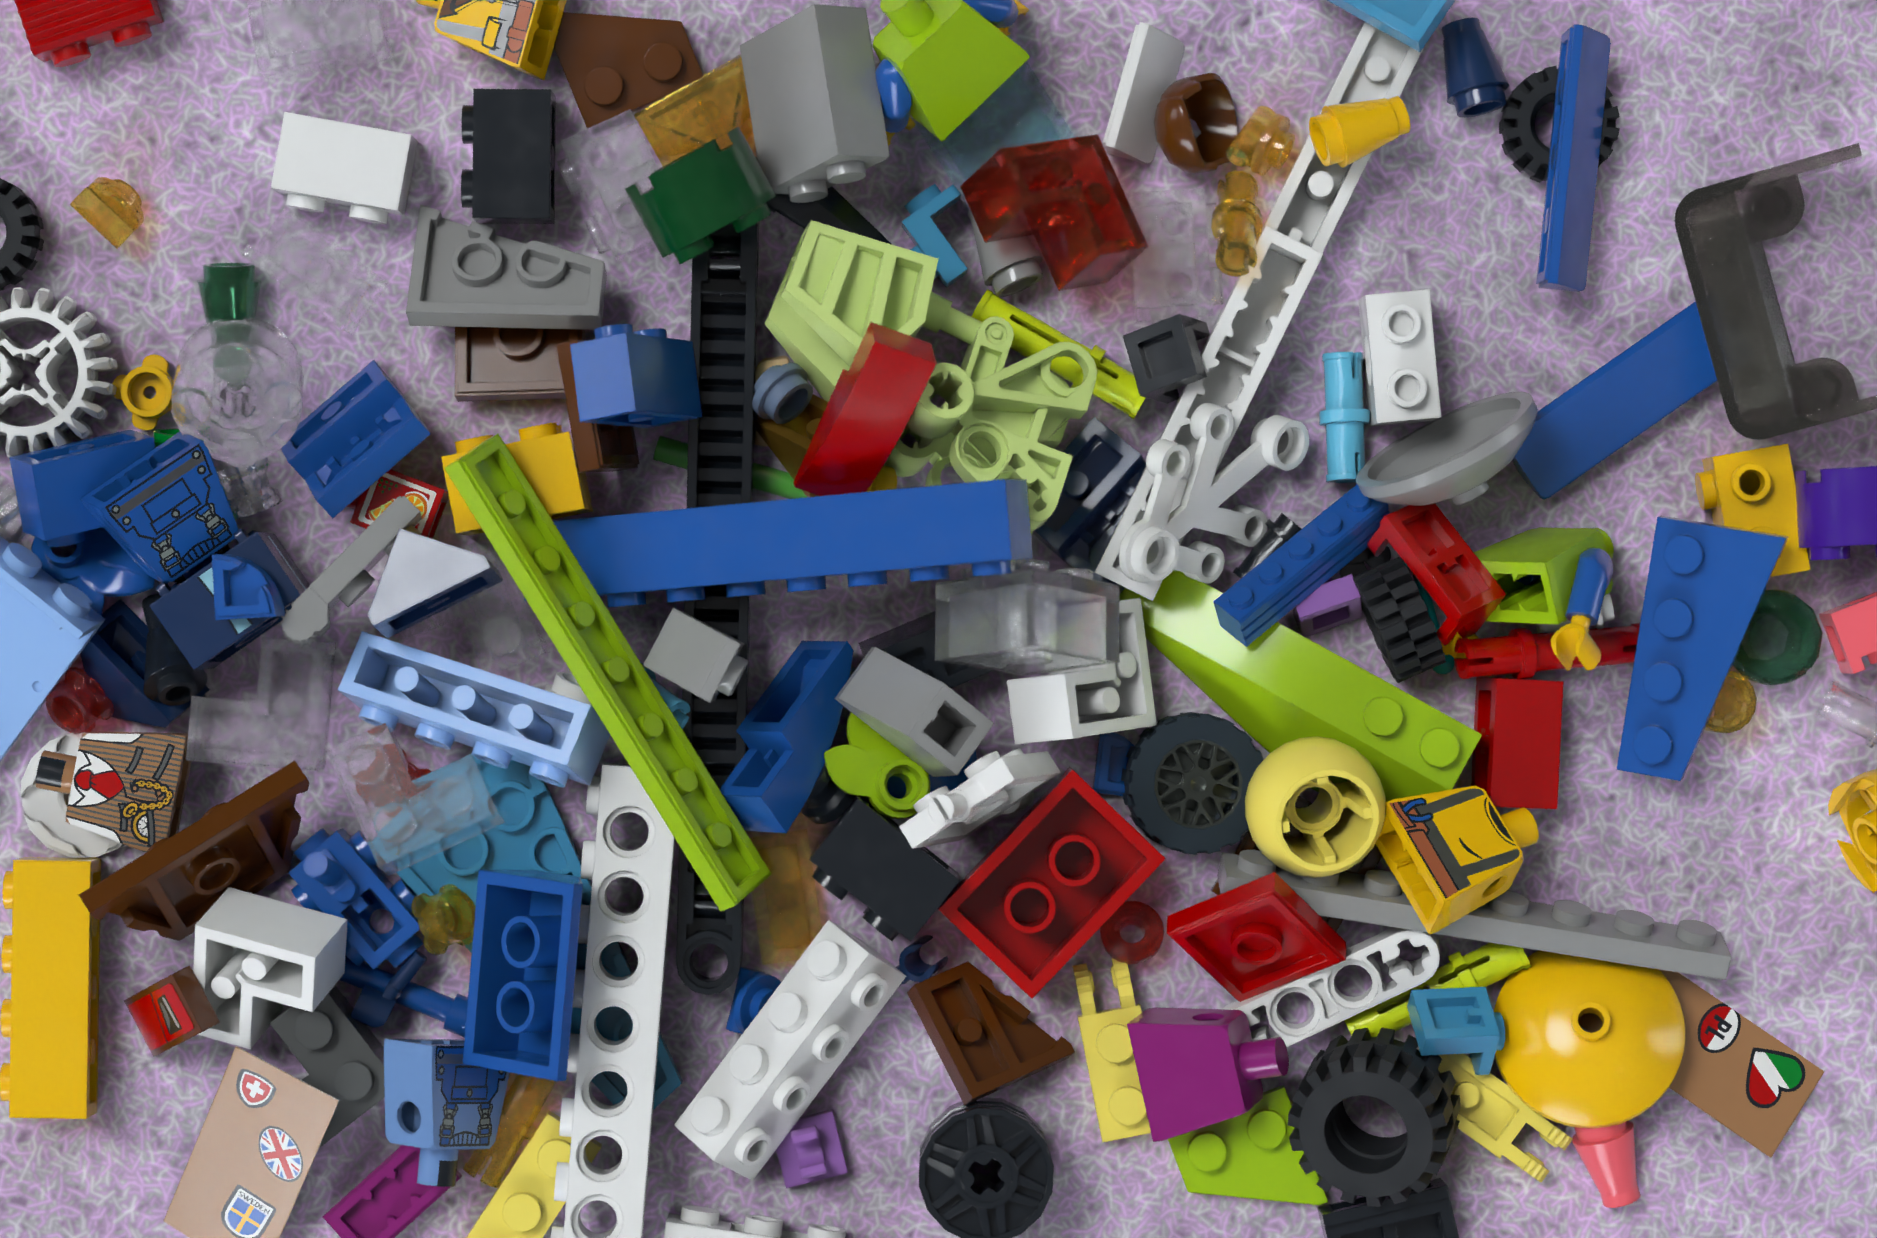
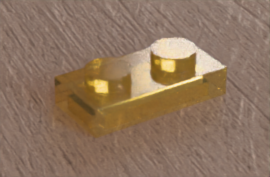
[749,828,822,965]

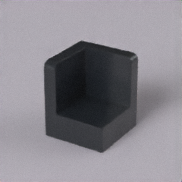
[1123,314,1210,403]

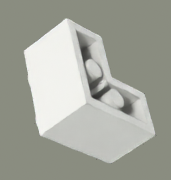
[1007,598,1157,744]
[193,887,347,1049]

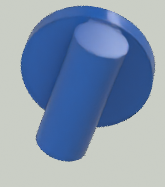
[726,967,781,1034]

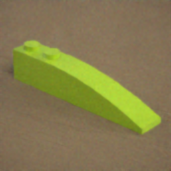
[1114,570,1482,802]

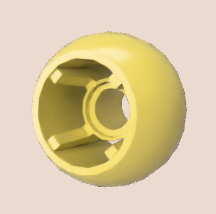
[1245,736,1386,878]

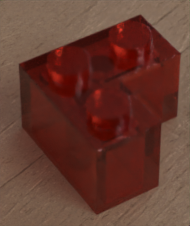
[960,134,1149,291]

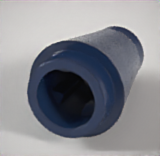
[1441,18,1509,118]

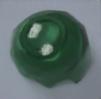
[1733,590,1823,686]

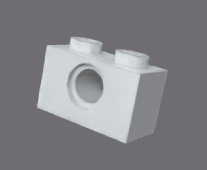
[1358,289,1441,427]

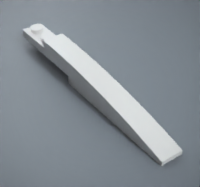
[1095,21,1423,601]

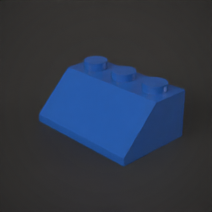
[463,870,583,1081]

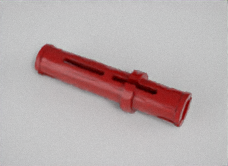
[1454,623,1640,679]

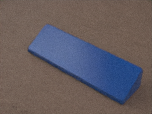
[1536,24,1611,292]
[1512,291,1750,500]

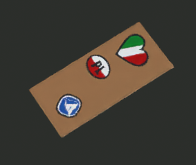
[1578,970,1825,1158]

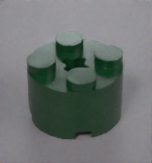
[625,126,776,265]

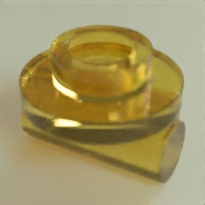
[1226,106,1295,176]
[70,177,144,249]

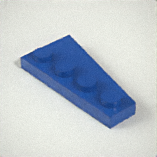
[1616,516,1789,781]

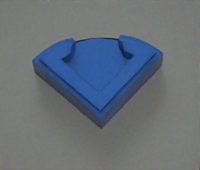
[212,554,285,620]
[1093,732,1134,796]

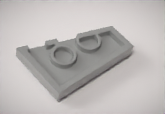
[406,205,607,330]

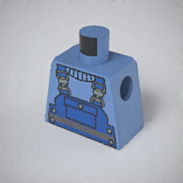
[384,1039,510,1187]

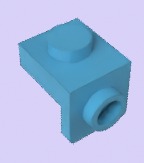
[902,184,968,288]

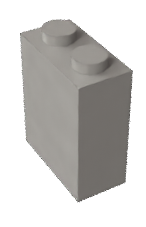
[740,4,890,203]

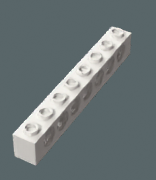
[551,763,675,1238]

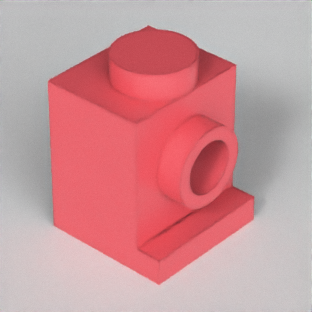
[1819,592,1877,674]

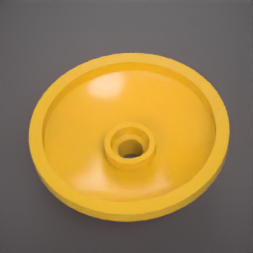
[1494,950,1685,1128]

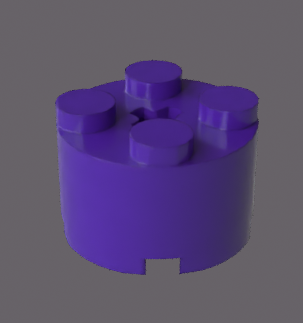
[1794,466,1877,561]

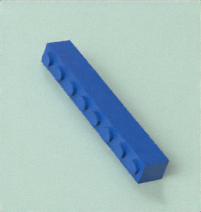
[524,479,1033,608]

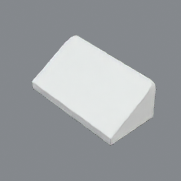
[1103,22,1184,164]

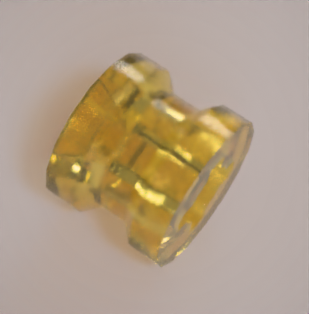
[1705,670,1757,733]

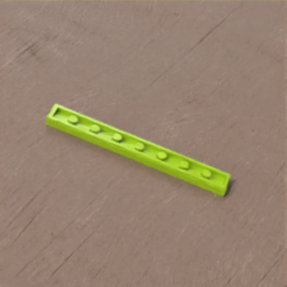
[444,434,772,911]

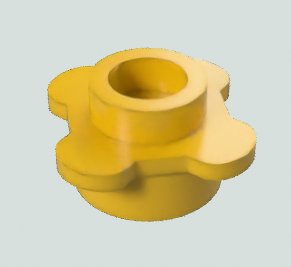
[112,355,189,431]

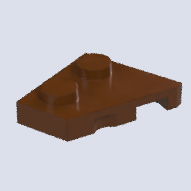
[554,12,706,131]
[907,961,1075,1106]

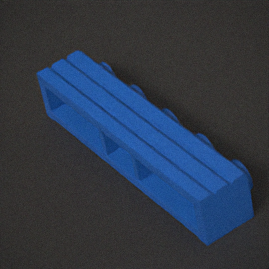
[1213,484,1390,647]

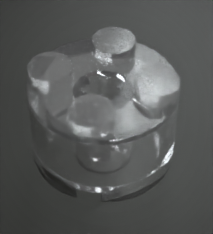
[171,317,304,468]

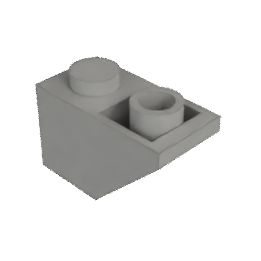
[643,608,749,703]
[835,647,994,777]

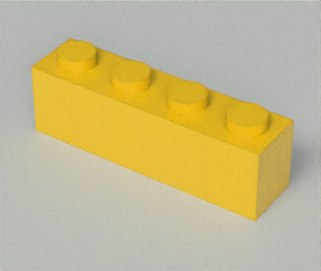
[0,857,101,1119]

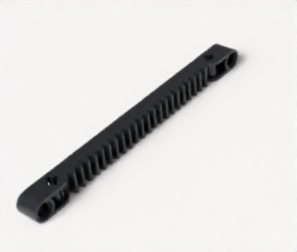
[676,221,760,995]

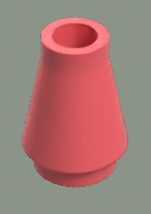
[1572,1121,1641,1208]

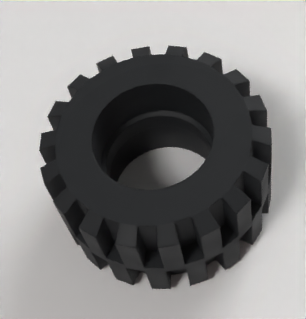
[1288,1028,1461,1206]

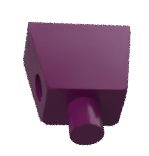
[1127,1007,1289,1142]

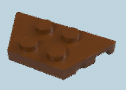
[79,760,309,941]

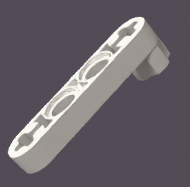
[1222,926,1440,1047]

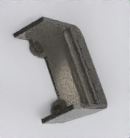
[1675,143,1877,440]

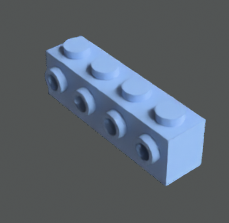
[338,631,610,788]

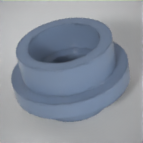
[752,363,813,424]

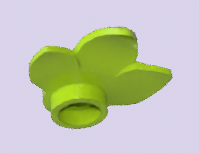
[824,712,931,819]

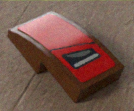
[124,965,220,1057]

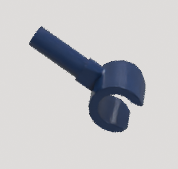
[896,935,948,986]
[351,950,428,1028]

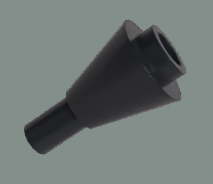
[142,594,207,706]

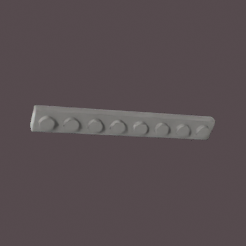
[1217,850,1732,980]

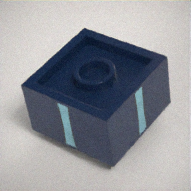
[149,528,310,670]

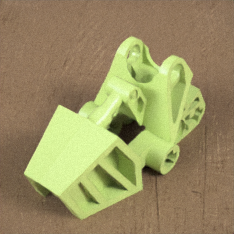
[764,220,1097,536]

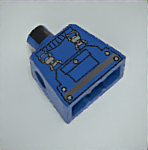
[80,431,239,584]

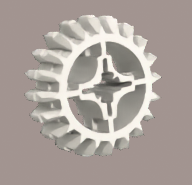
[0,287,117,457]

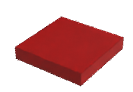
[1167,872,1346,1002]

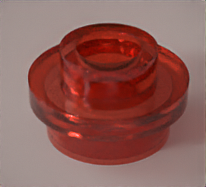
[1100,901,1164,964]

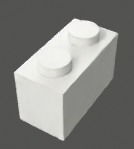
[271,112,418,224]

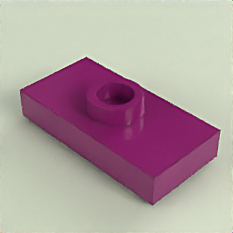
[323,1145,462,1238]

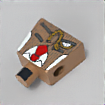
[36,731,197,853]

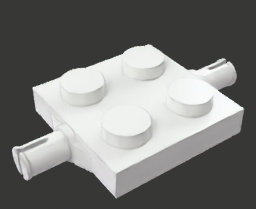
[899,748,1061,849]

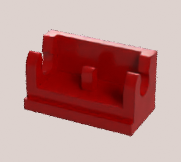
[1367,503,1506,646]
[1471,677,1564,809]

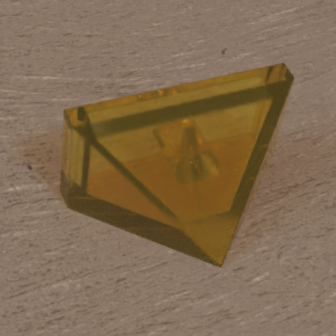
[634,54,753,166]

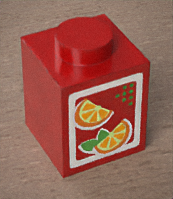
[347,469,449,539]

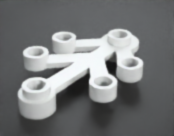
[1119,403,1309,584]

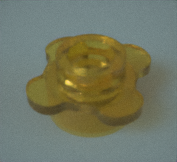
[411,884,476,955]

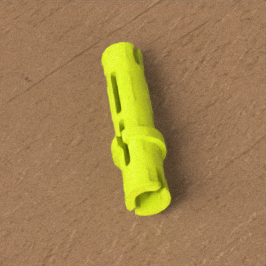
[971,289,1146,419]
[1344,943,1531,1037]

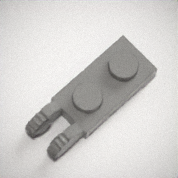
[280,496,422,648]

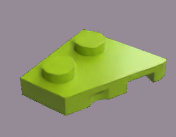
[1168,1085,1328,1205]

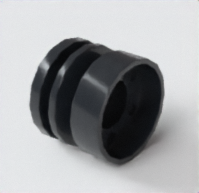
[919,1097,1054,1238]

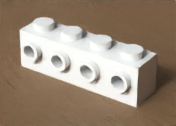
[674,920,906,1181]

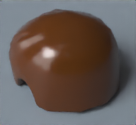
[1154,73,1238,174]

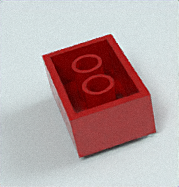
[938,767,1166,999]

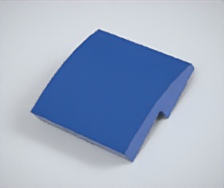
[277,360,431,518]

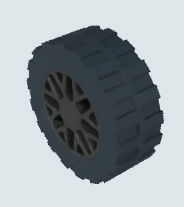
[1121,712,1264,855]

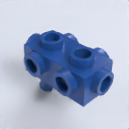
[289,828,427,970]

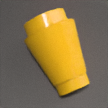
[1309,96,1410,168]

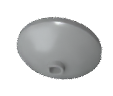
[1356,392,1538,506]

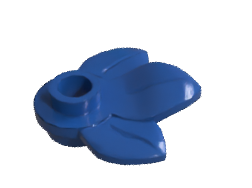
[31,527,155,615]

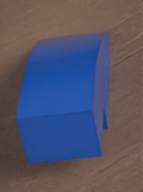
[719,641,854,833]

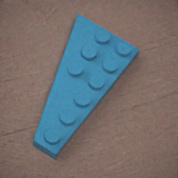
[373,755,683,1110]

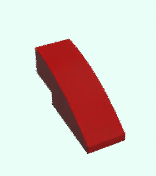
[793,321,936,496]

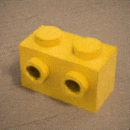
[1695,444,1810,577]

